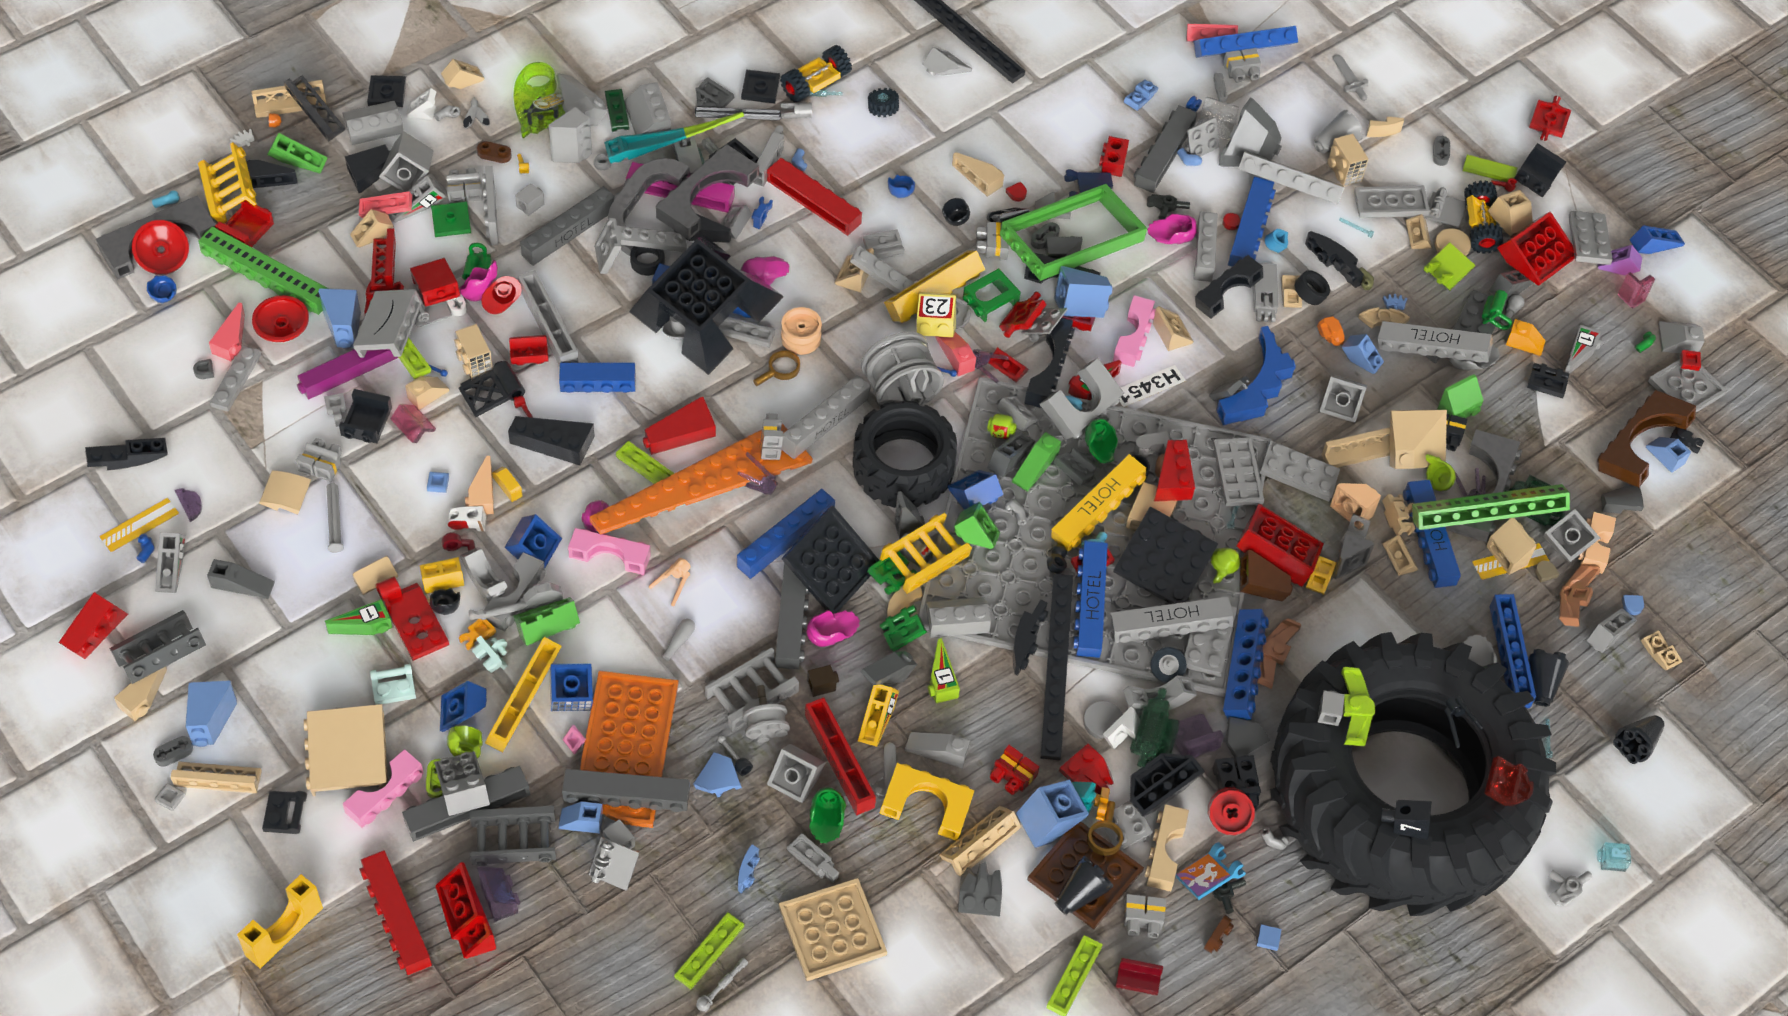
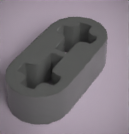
[1433,136,1450,166]
[1031,222,1060,249]
[153,736,193,767]

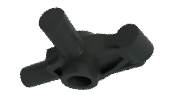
[1147,194,1190,220]
[1212,877,1246,914]

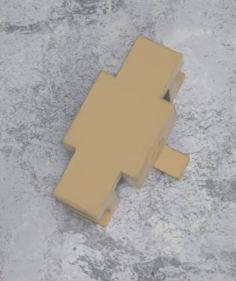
[1382,494,1416,535]

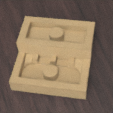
[259,470,311,515]

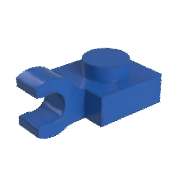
[752,197,773,229]

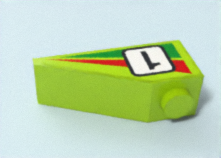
[928,638,960,703]

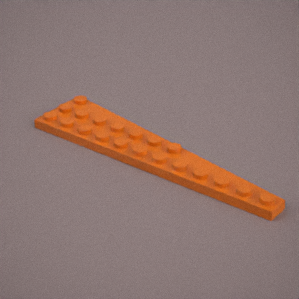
[590,423,813,535]

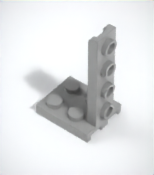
[594,218,687,274]

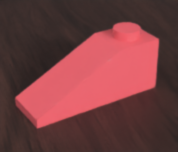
[209,302,245,361]
[935,332,976,376]

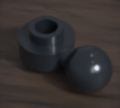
[1047,544,1067,574]

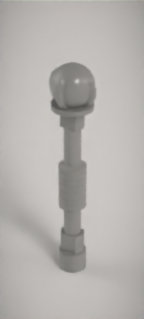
[696,958,748,1012]

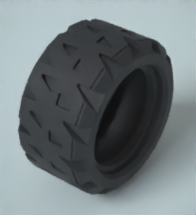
[852,401,957,508]

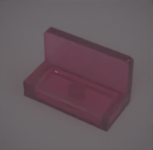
[1618,272,1655,309]
[390,404,436,443]

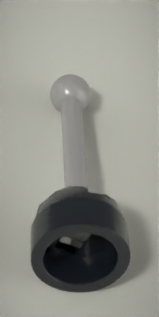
[718,735,753,776]

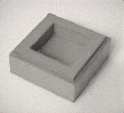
[155,783,186,811]

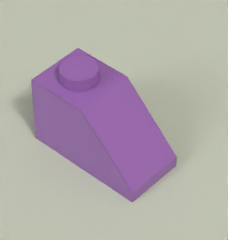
[1598,245,1642,276]

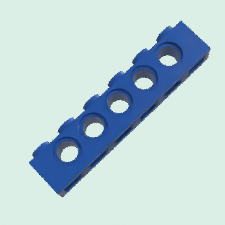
[1489,594,1536,708]
[1223,609,1269,720]

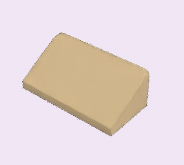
[1405,214,1432,249]
[1383,535,1419,576]
[352,556,398,595]

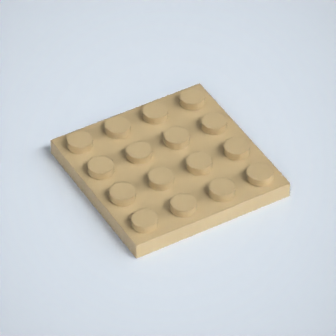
[779,878,887,981]

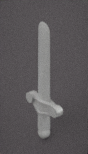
[1333,55,1369,101]
[875,742,896,797]

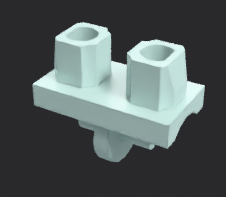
[472,635,508,673]

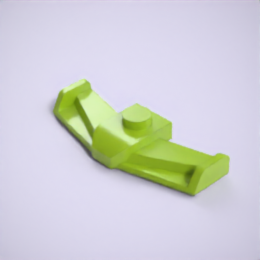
[1341,667,1375,746]

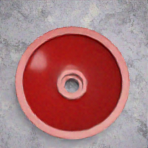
[132,220,189,275]
[252,295,309,342]

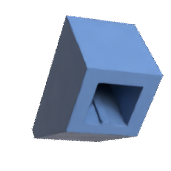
[1342,334,1384,374]
[1646,437,1691,473]
[558,801,603,834]

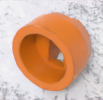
[269,113,282,127]

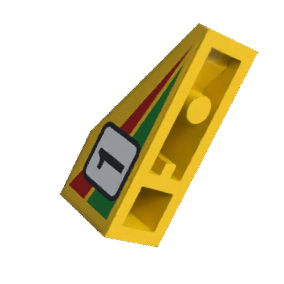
[858,685,899,747]

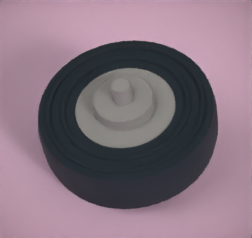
[1150,647,1187,683]

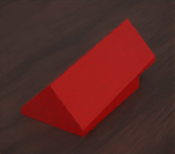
[435,862,496,959]

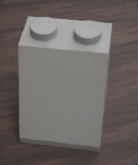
[379,131,434,192]

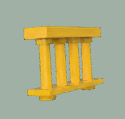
[198,142,257,223]
[880,512,972,594]

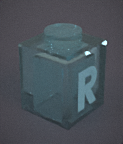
[1597,842,1631,872]

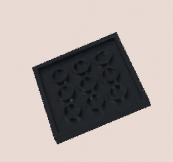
[781,506,880,614]
[1113,507,1218,604]

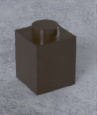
[807,664,839,697]

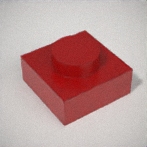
[1680,350,1701,371]

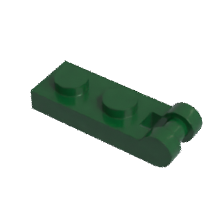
[605,89,629,132]

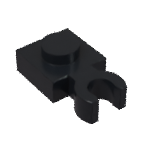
[1670,427,1704,454]

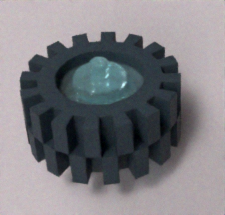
[868,88,899,117]

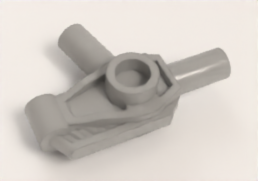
[1548,870,1593,906]

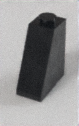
[345,144,391,194]

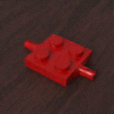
[1529,96,1571,141]
[999,291,1046,338]

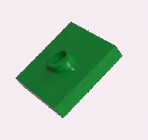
[431,202,471,237]

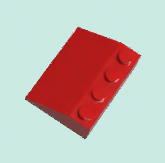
[1497,211,1575,286]
[1236,504,1324,587]

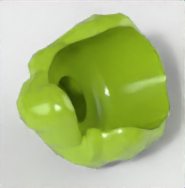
[446,726,483,758]

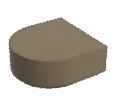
[1535,561,1559,582]

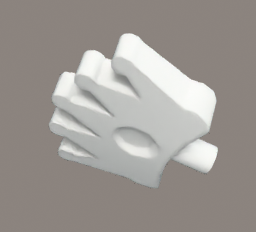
[230,129,254,147]

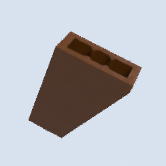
[1240,550,1293,602]

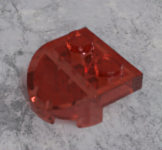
[1485,756,1534,806]

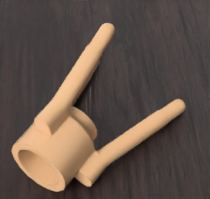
[649,558,690,606]

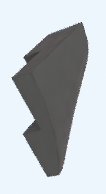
[1601,484,1644,514]

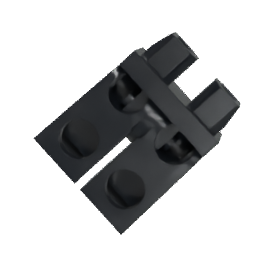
[1212,755,1261,812]

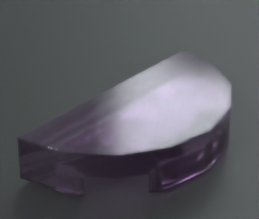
[175,488,202,522]

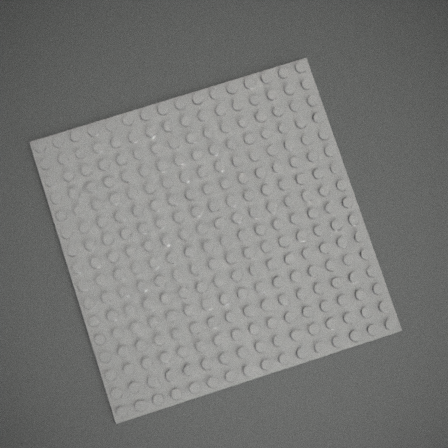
[918,377,1272,697]

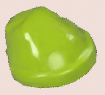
[1426,454,1456,491]
[1210,547,1240,584]

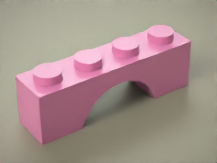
[1113,295,1156,367]
[568,528,651,575]
[343,749,424,828]

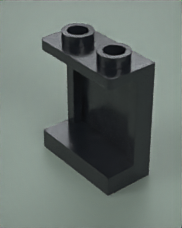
[339,389,392,444]

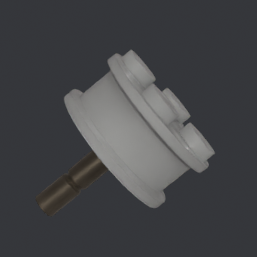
[743,685,790,743]

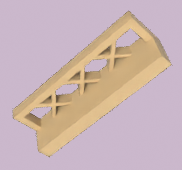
[251,80,327,118]
[1322,427,1390,468]
[171,762,262,793]
[939,806,1021,876]

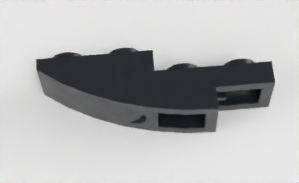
[1305,231,1364,288]
[85,438,168,470]
[1013,599,1049,676]

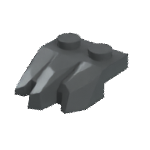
[958,862,1002,917]

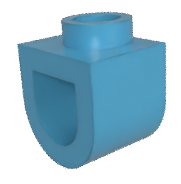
[1265,229,1288,253]

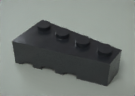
[508,416,595,466]

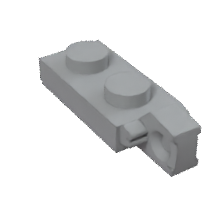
[787,833,839,883]

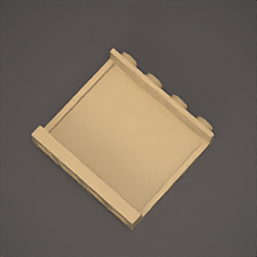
[304,704,388,796]

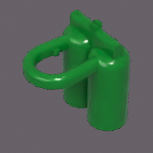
[462,243,492,280]
[1481,290,1513,330]

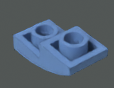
[1124,80,1158,111]
[738,845,760,893]

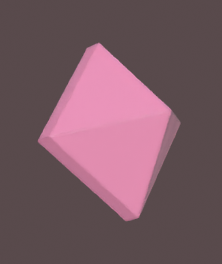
[563,725,586,754]

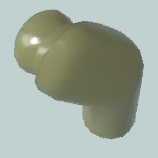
[1359,267,1374,290]

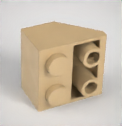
[1488,190,1533,236]
[1486,518,1537,575]

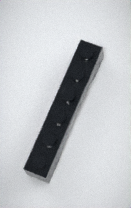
[1024,318,1075,409]

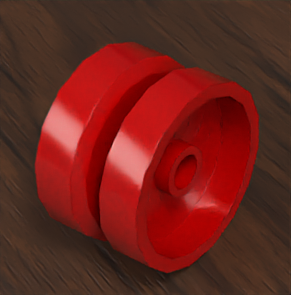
[1207,787,1255,835]

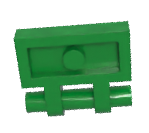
[867,551,917,595]
[880,605,927,652]

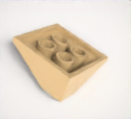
[1390,410,1447,469]

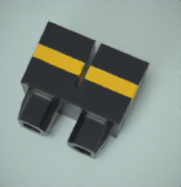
[1446,414,1468,451]

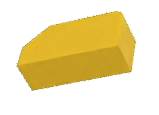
[492,467,523,502]

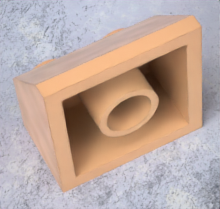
[1330,483,1381,529]

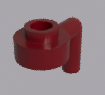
[441,532,475,551]

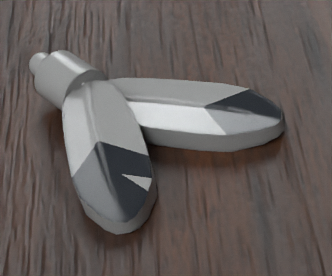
[463,97,490,129]

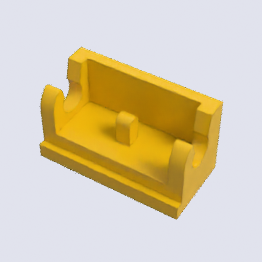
[419,557,464,594]

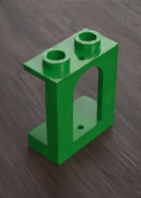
[963,268,1021,322]

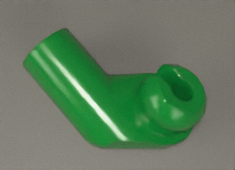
[1635,332,1656,353]

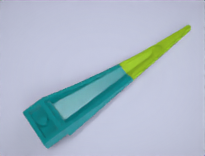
[604,112,744,163]

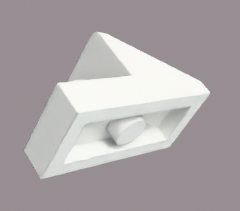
[406,88,436,119]
[1103,707,1140,749]

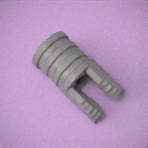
[780,102,812,119]

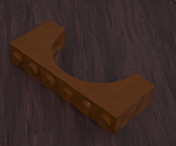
[1597,390,1696,488]

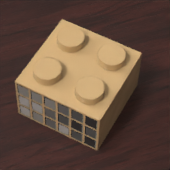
[1328,134,1368,186]
[454,324,493,380]

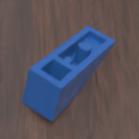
[1629,225,1685,254]

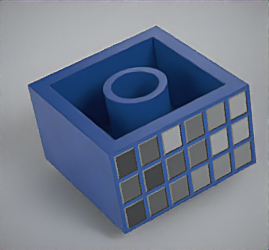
[550,664,593,711]

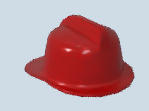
[481,276,522,314]

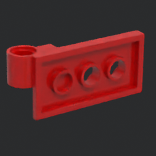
[375,576,449,661]

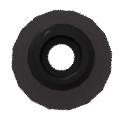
[1528,649,1569,707]
[1613,715,1664,764]
[1054,856,1114,915]

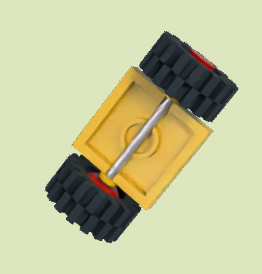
[780,45,852,103]
[1464,180,1503,254]

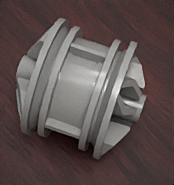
[861,332,944,408]

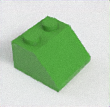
[1437,374,1484,422]
[954,502,1000,549]

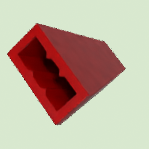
[643,397,716,455]

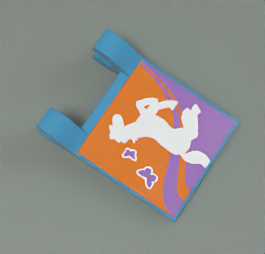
[1175,842,1245,900]

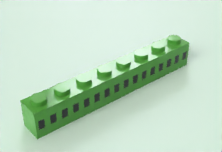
[198,227,329,315]
[1412,484,1570,530]

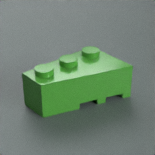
[513,597,580,646]

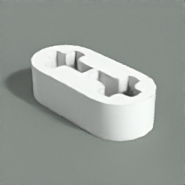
[446,291,467,317]

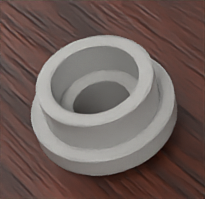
[594,154,611,170]

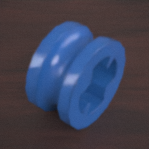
[1186,96,1202,112]

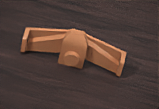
[1559,564,1600,627]
[1257,618,1301,689]

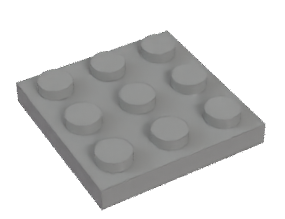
[1648,359,1727,412]

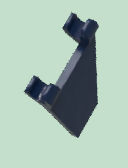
[1064,169,1113,197]

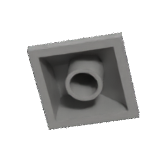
[922,47,972,76]
[1658,321,1704,353]

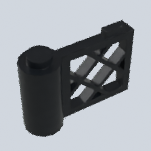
[459,361,525,417]

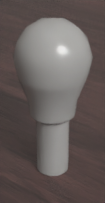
[1501,294,1525,325]

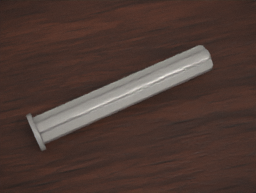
[326,483,344,553]

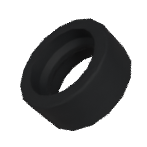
[630,246,665,276]
[1294,270,1330,305]

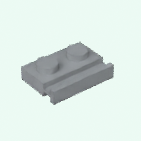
[863,229,904,258]

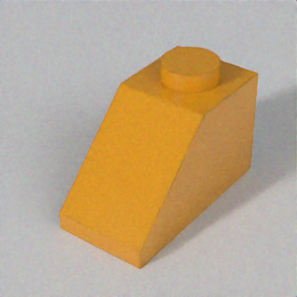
[1506,319,1545,356]

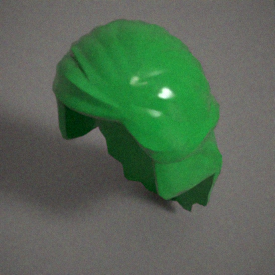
[1085,418,1118,464]
[809,787,846,844]

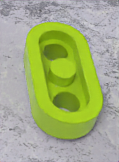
[426,759,443,798]

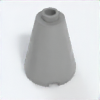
[1314,110,1364,153]

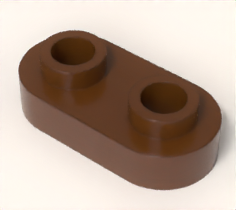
[477,141,512,163]
[1204,915,1234,954]

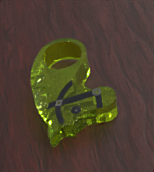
[514,62,565,138]

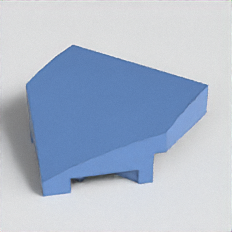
[693,752,742,797]

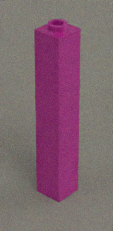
[297,349,398,400]

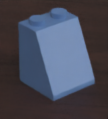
[1054,266,1112,318]
[318,289,361,348]
[186,681,237,747]
[1016,780,1089,848]

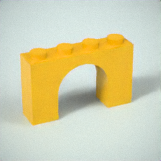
[879,763,975,841]
[237,874,323,969]

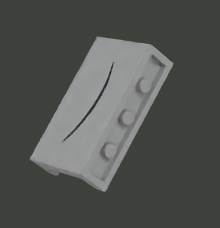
[353,289,422,358]

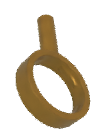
[753,350,800,386]
[1087,801,1123,856]

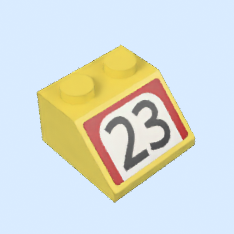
[917,293,956,337]

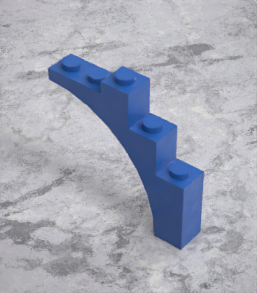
[1216,326,1295,425]

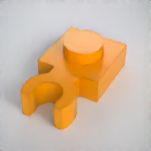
[459,619,496,650]
[1094,787,1110,821]

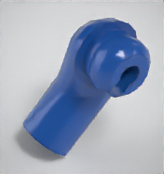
[136,534,155,563]

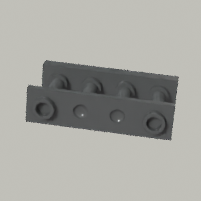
[109,610,206,684]
[470,805,556,866]

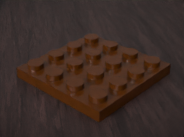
[1027,822,1144,930]

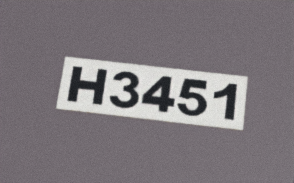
[1119,365,1186,407]

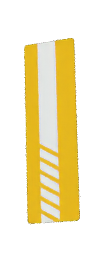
[100,498,179,552]
[1472,543,1549,580]

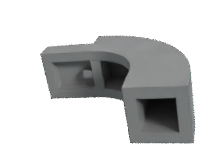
[460,547,508,601]
[1123,675,1197,715]

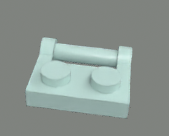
[370,664,416,705]

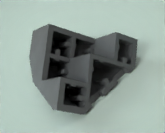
[1219,97,1282,167]

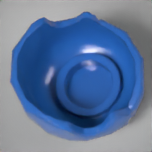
[888,174,915,198]
[147,276,177,303]

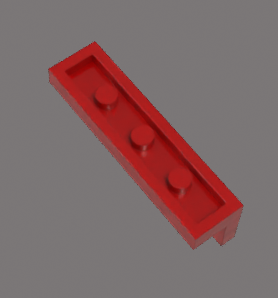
[371,228,396,290]

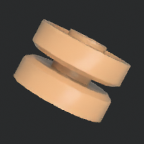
[781,307,822,355]

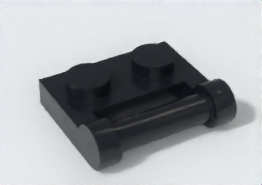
[987,207,1029,224]
[262,791,307,834]

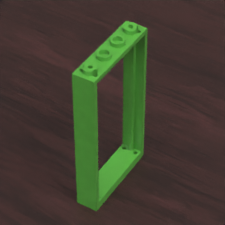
[1000,184,1147,281]

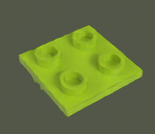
[1424,242,1475,291]

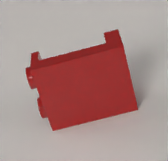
[215,200,274,247]
[410,258,460,307]

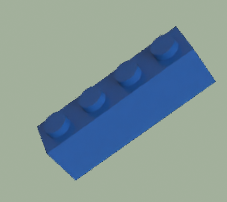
[559,363,636,393]

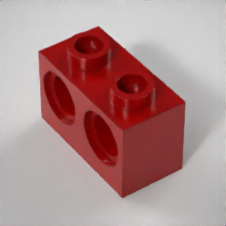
[1099,136,1129,177]

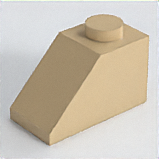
[441,59,485,89]
[350,209,394,248]
[405,376,449,410]

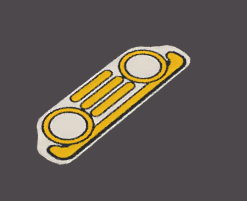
[533,93,564,109]

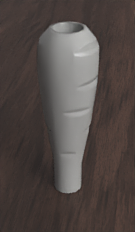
[662,619,695,661]

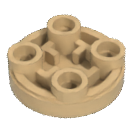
[1435,228,1471,256]

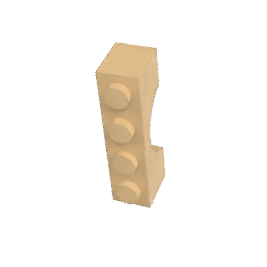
[1144,804,1189,892]

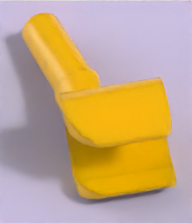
[517,154,529,173]

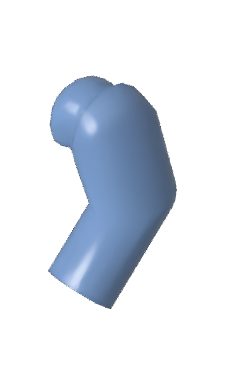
[791,148,807,171]
[1177,148,1202,166]

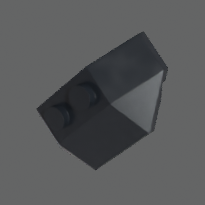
[1130,753,1205,817]

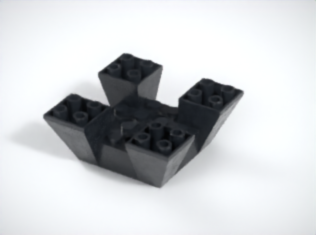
[629,235,783,375]

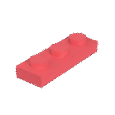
[1186,24,1238,42]
[359,191,412,218]

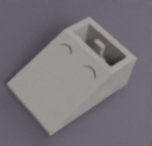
[434,751,490,816]

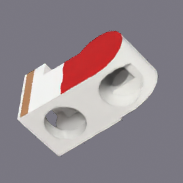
[448,506,487,531]

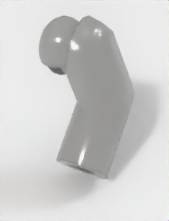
[434,105,461,121]
[1005,499,1027,525]
[1260,827,1289,850]

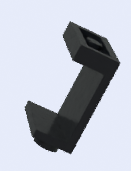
[1514,143,1567,197]

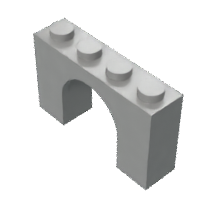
[1040,358,1125,440]

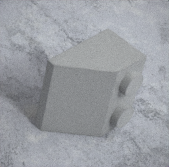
[1319,374,1367,423]
[1543,509,1600,562]
[767,744,825,803]

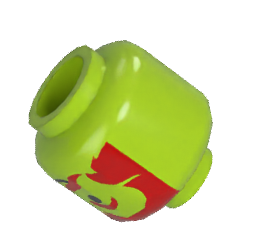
[987,413,1016,440]

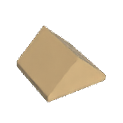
[834,248,874,293]
[1153,306,1194,351]

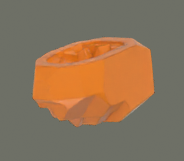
[1317,316,1345,346]

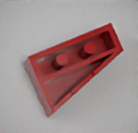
[1154,439,1195,501]
[58,592,128,659]

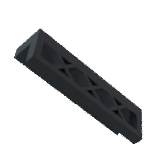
[284,75,346,142]

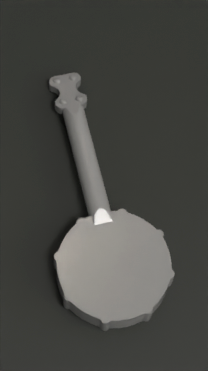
[469,582,563,620]

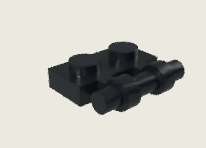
[1527,363,1570,399]

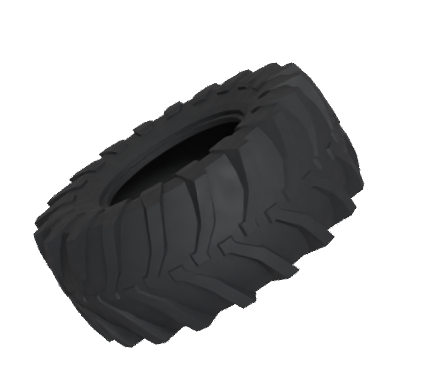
[1270,632,1556,916]

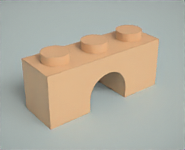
[1578,512,1616,574]

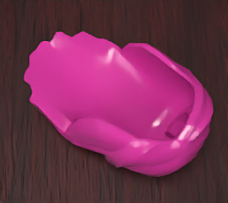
[1147,214,1197,244]
[741,256,789,285]
[459,259,498,302]
[807,610,860,647]

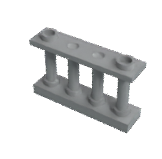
[705,648,799,732]

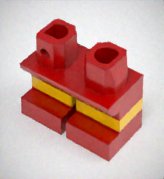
[990,745,1040,795]

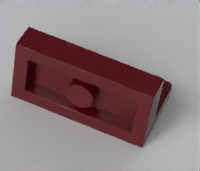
[1115,958,1163,995]

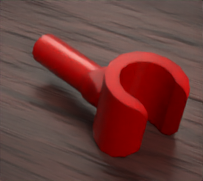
[1491,178,1517,192]
[513,396,533,418]

